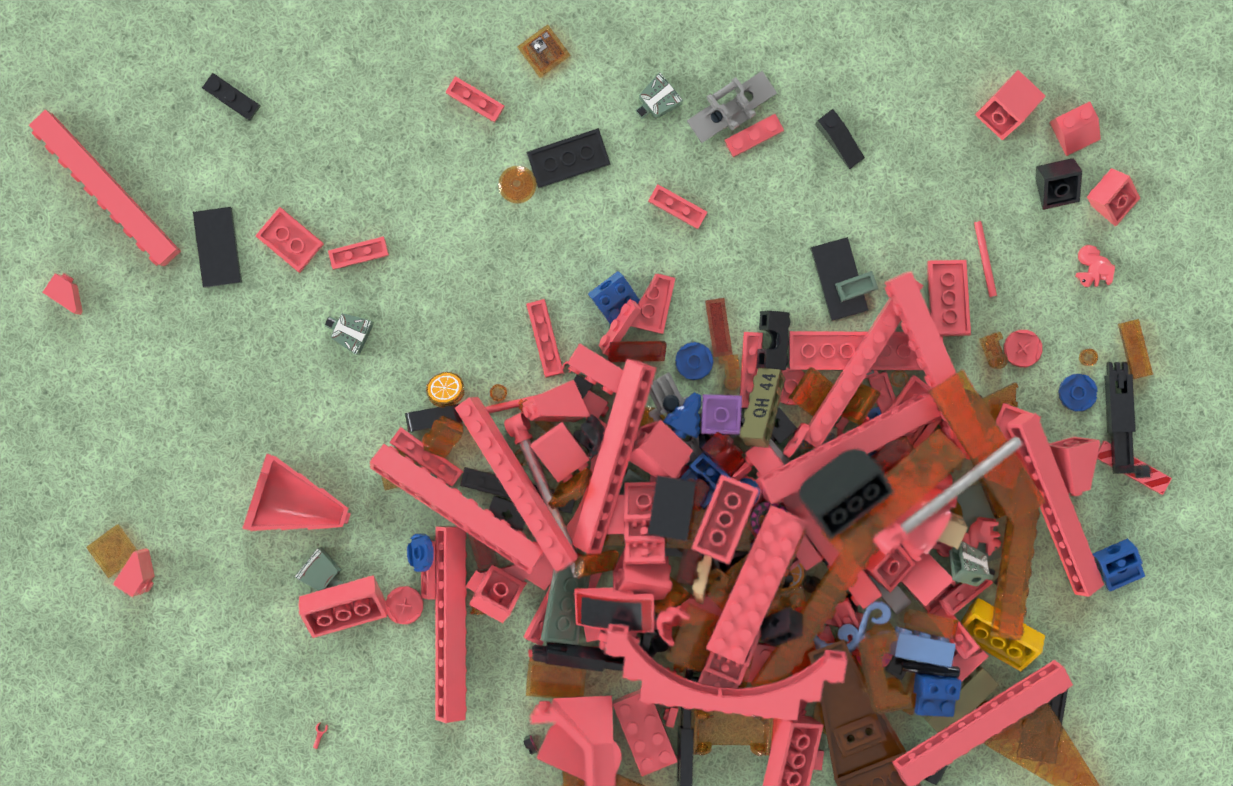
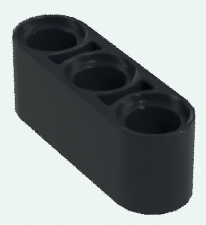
[405,404,463,432]

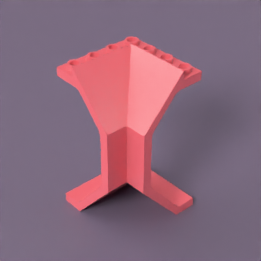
[530,696,615,786]

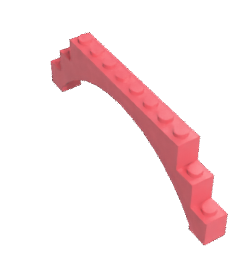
[466,390,628,592]
[605,624,847,721]

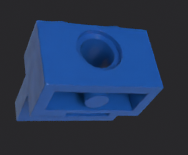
[588,271,640,325]
[679,453,731,509]
[1092,538,1145,592]
[913,673,961,717]

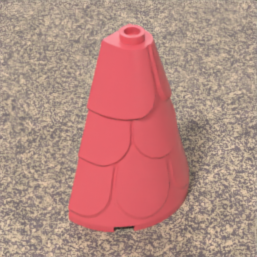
[242,454,351,531]
[868,477,957,562]

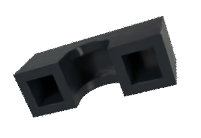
[756,310,790,370]

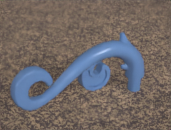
[810,601,891,653]

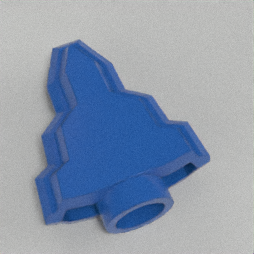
[663,392,701,439]

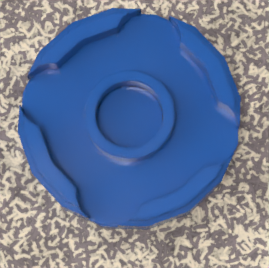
[675,342,713,380]
[1058,374,1098,412]
[407,533,434,572]

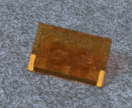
[666,603,720,672]
[526,657,586,699]

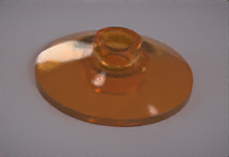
[498,166,536,203]

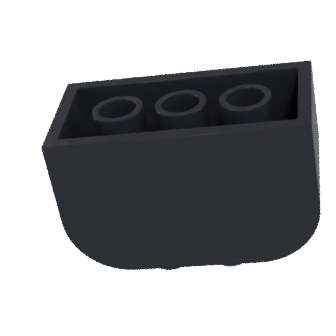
[799,449,894,540]

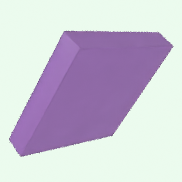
[701,394,742,435]

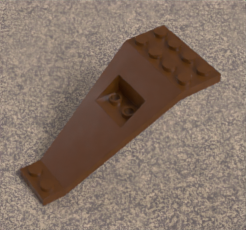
[808,639,921,786]

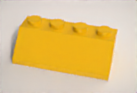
[961,598,1045,671]

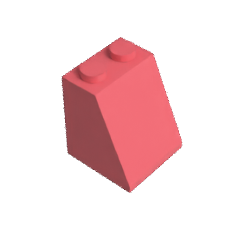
[975,70,1046,141]
[522,380,590,422]
[629,420,693,478]
[530,422,590,483]
[1049,437,1100,496]
[613,549,672,600]
[900,553,956,612]

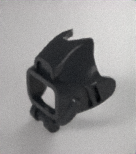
[573,414,605,458]

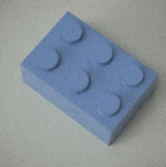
[884,626,956,667]

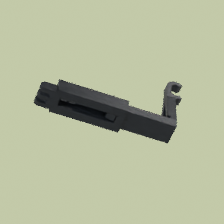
[1105,362,1151,478]
[532,613,659,672]
[676,681,744,786]

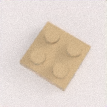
[693,555,712,604]

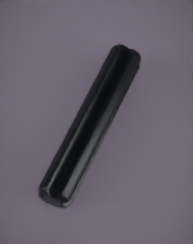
[901,660,960,678]

